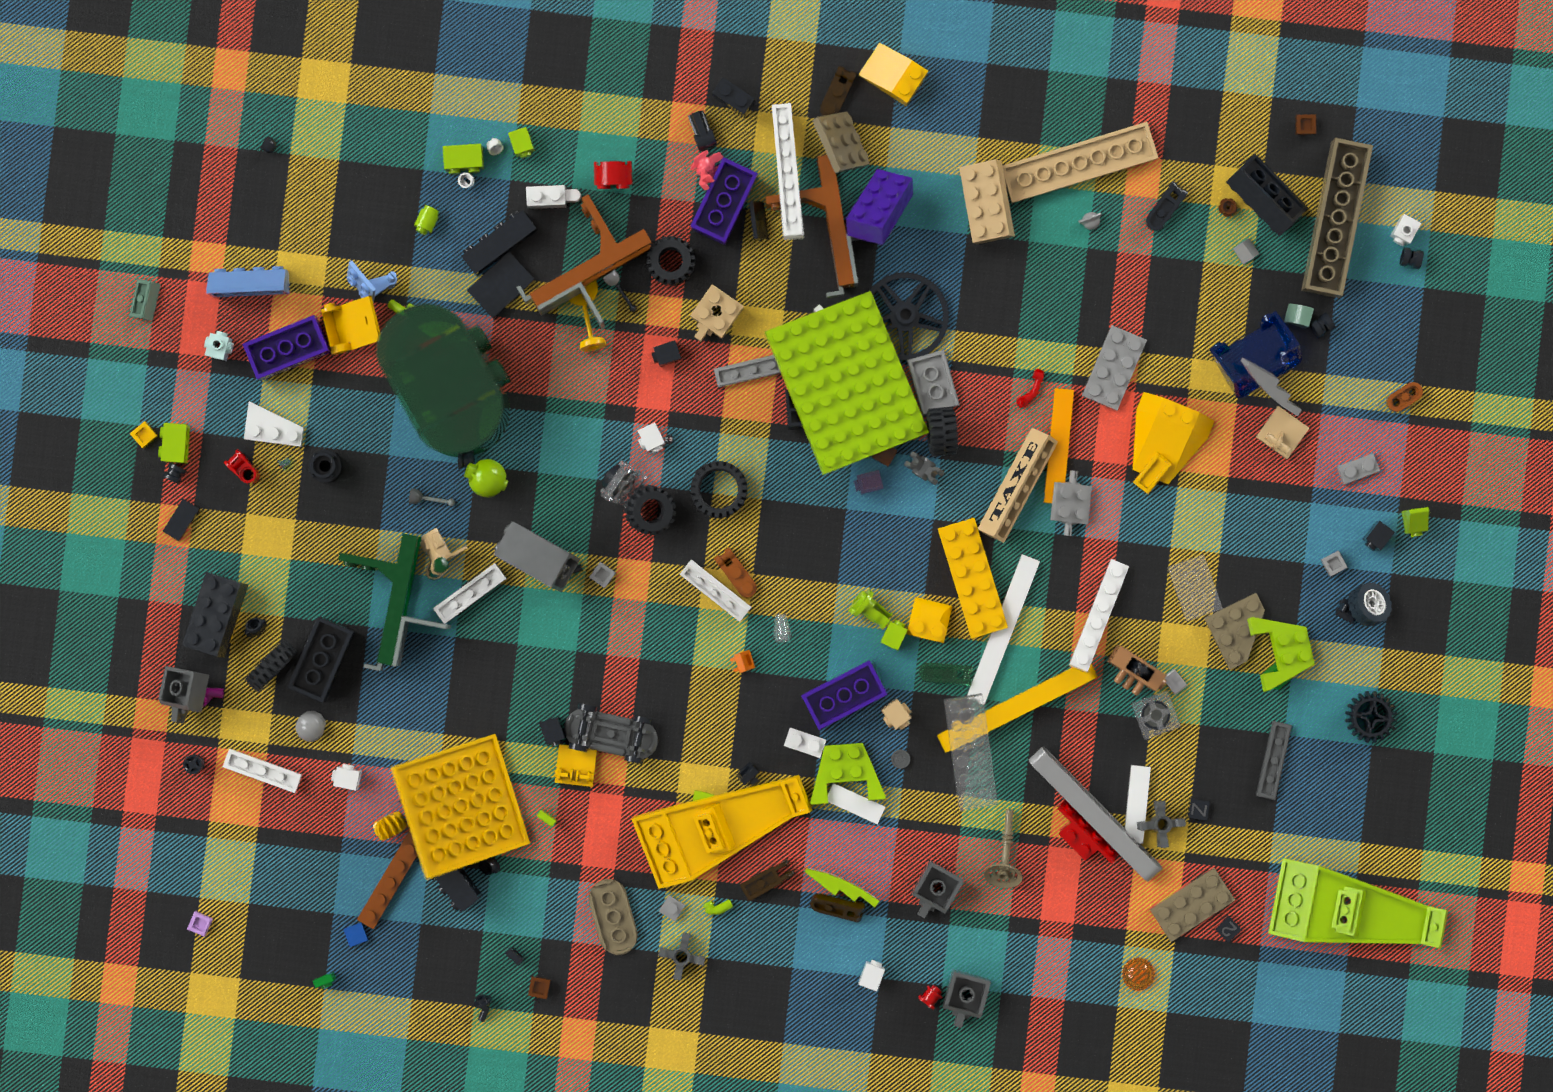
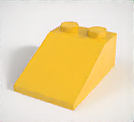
[859,43,928,106]

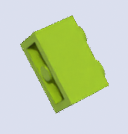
[443,144,484,174]
[158,423,190,464]

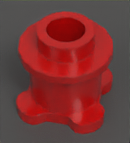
[918,985,943,1010]

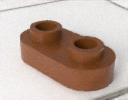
[1386,382,1423,412]

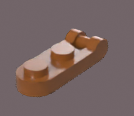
[714,547,757,598]

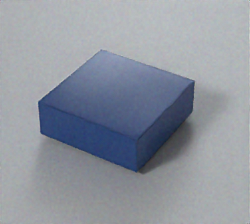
[343,922,369,947]

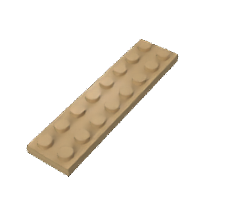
[1003,122,1158,204]

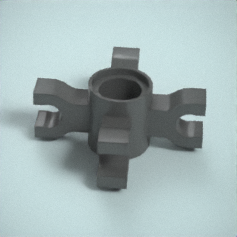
[904,451,944,485]
[1137,800,1186,848]
[658,932,705,981]

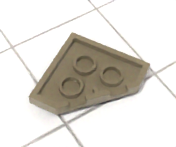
[1204,593,1265,670]

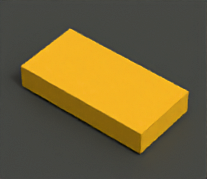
[1133,452,1172,494]

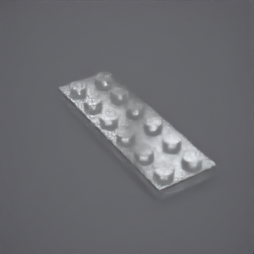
[944,693,998,811]

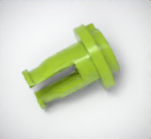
[848,589,893,629]

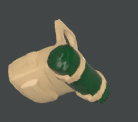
[420,528,468,580]

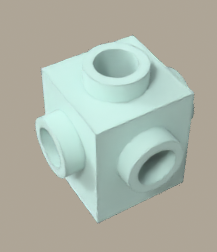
[204,331,234,361]

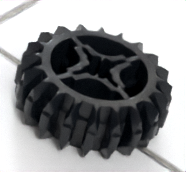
[1345,691,1397,743]

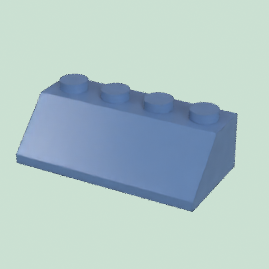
[206,266,290,297]

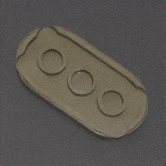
[589,879,638,955]

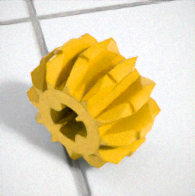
[373,811,407,840]

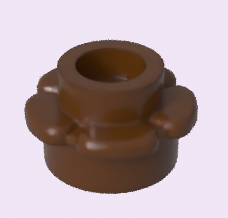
[1218,198,1237,217]

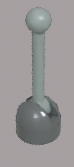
[408,488,455,506]

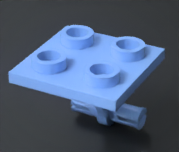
[347,260,397,303]

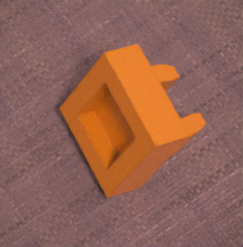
[730,650,755,673]

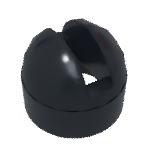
[260,136,277,153]

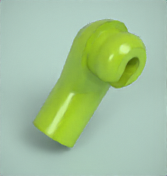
[387,299,417,317]

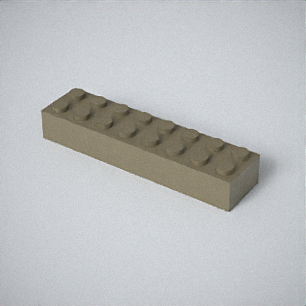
[1301,138,1373,298]

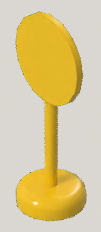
[569,281,606,352]

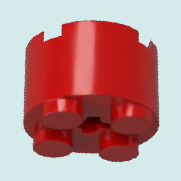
[594,161,632,189]

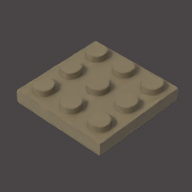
[812,112,870,173]

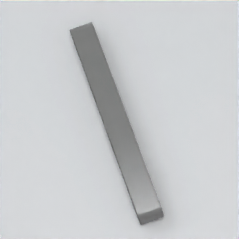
[1028,746,1162,882]

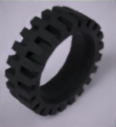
[691,461,748,518]
[245,640,297,692]

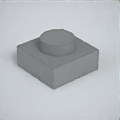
[1320,551,1348,577]
[589,562,616,588]
[659,895,685,921]

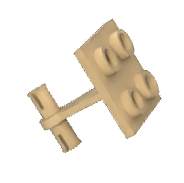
[1256,406,1309,459]

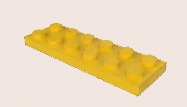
[938,518,1008,639]

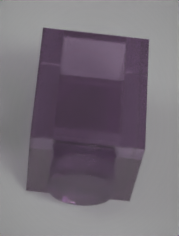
[854,470,884,495]

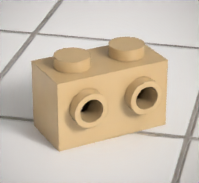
[881,699,911,730]

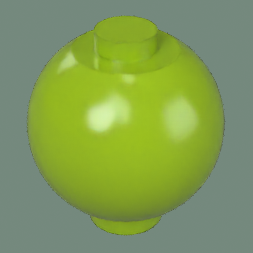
[464,459,508,497]

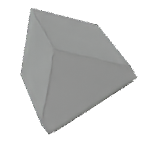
[1233,238,1259,265]

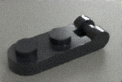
[1145,181,1188,231]

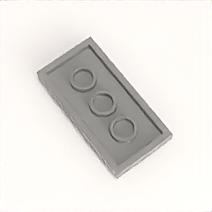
[1082,325,1147,411]

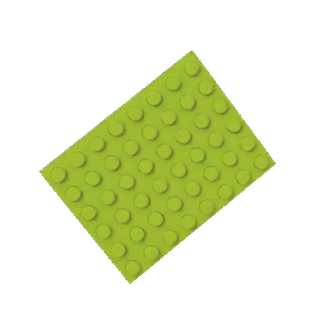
[764,291,929,475]

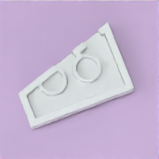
[244,401,304,447]

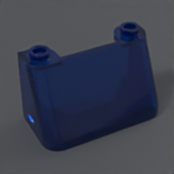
[1210,311,1302,398]

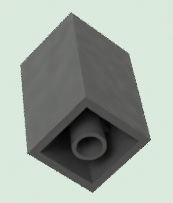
[493,521,580,592]

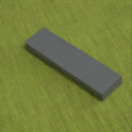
[1256,721,1292,800]

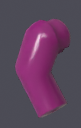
[203,688,224,707]

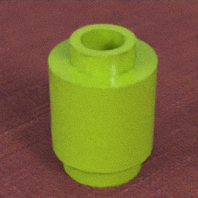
[414,205,439,235]

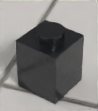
[651,340,682,367]
[1363,521,1395,551]
[539,716,566,747]

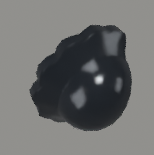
[245,618,267,638]
[479,857,500,875]

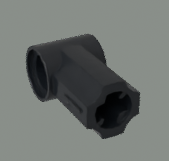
[688,110,717,152]

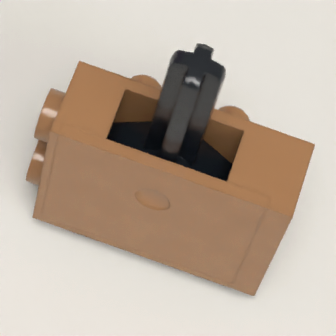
[1107,645,1167,696]

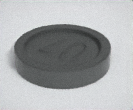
[891,749,910,769]

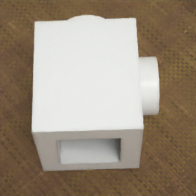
[1390,214,1421,246]
[638,422,665,454]
[331,764,362,791]
[858,960,885,991]

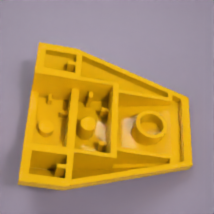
[1132,392,1214,484]

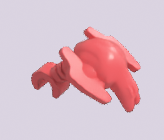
[691,150,724,190]

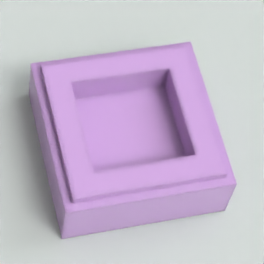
[187,911,213,937]

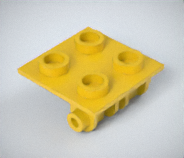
[555,744,597,787]

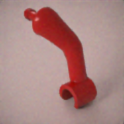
[1016,369,1044,408]

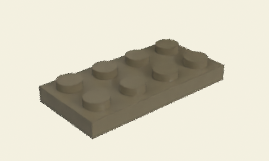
[1149,867,1235,942]

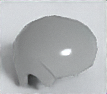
[296,711,326,742]

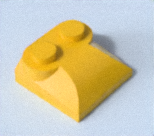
[906,597,952,643]

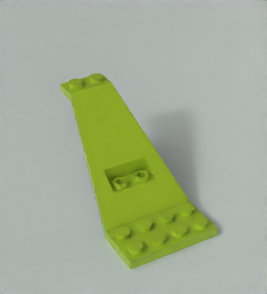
[1268,858,1448,948]

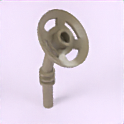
[984,809,1023,888]

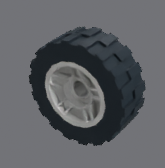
[1348,582,1392,627]

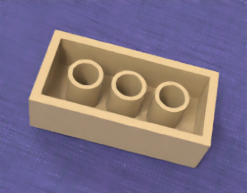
[959,159,1015,244]

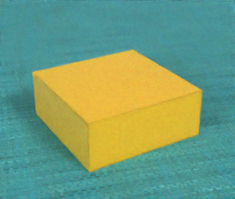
[130,421,158,449]

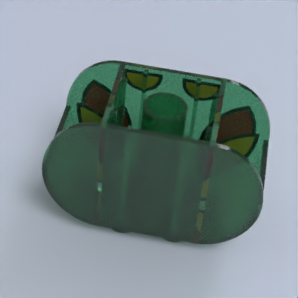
[376,304,511,457]

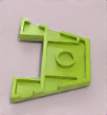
[1247,617,1315,692]
[810,743,886,805]

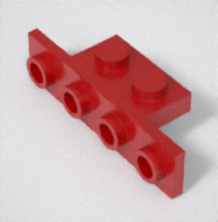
[1057,800,1119,864]

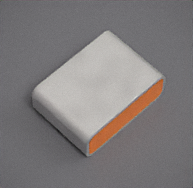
[1164,669,1188,695]

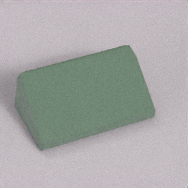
[129,279,160,321]

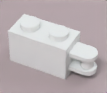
[526,185,581,209]

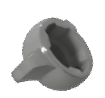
[1078,212,1102,230]

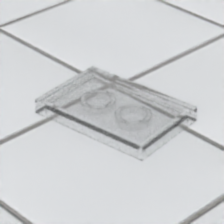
[1167,554,1223,621]

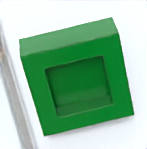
[313,972,336,989]

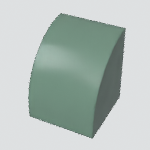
[1284,304,1314,328]

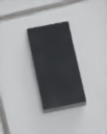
[163,499,200,541]

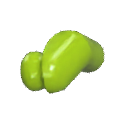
[703,899,733,915]

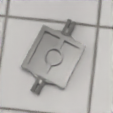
[1050,470,1092,536]

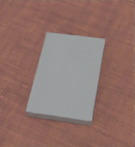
[907,350,959,416]

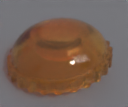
[1122,957,1155,991]

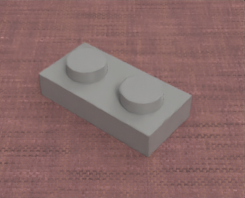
[1336,453,1380,485]

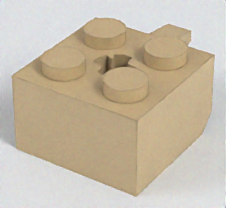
[690,284,744,342]

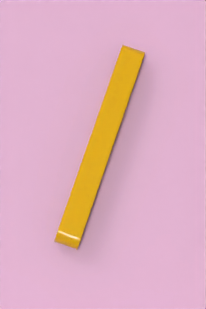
[937,663,1098,753]

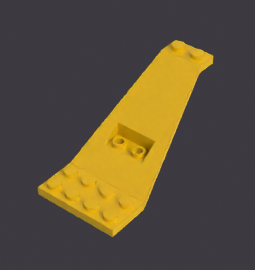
[632,775,812,889]

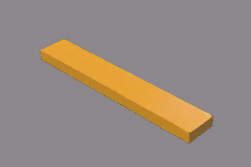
[1044,388,1074,503]

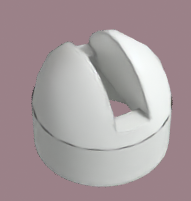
[487,138,503,155]
[458,173,475,188]

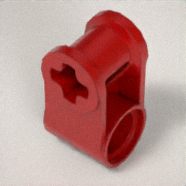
[224,449,260,485]

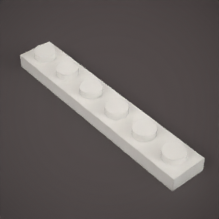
[1069,559,1129,673]

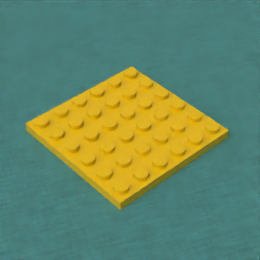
[391,734,530,879]

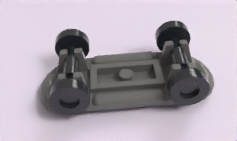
[564,703,658,765]

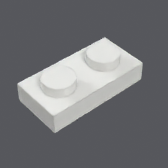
[784,728,826,758]

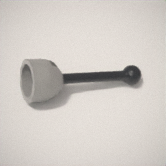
[603,270,637,312]

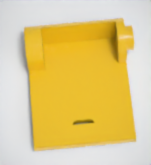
[321,296,382,355]

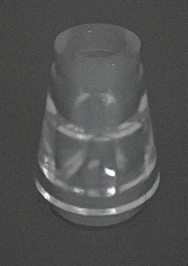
[773,614,792,643]

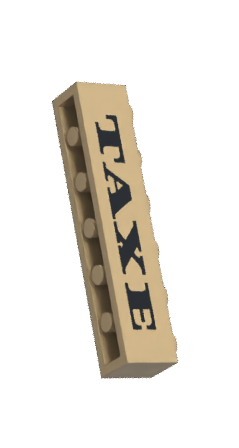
[978,428,1058,543]

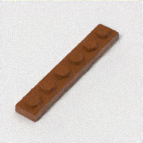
[357,830,418,929]

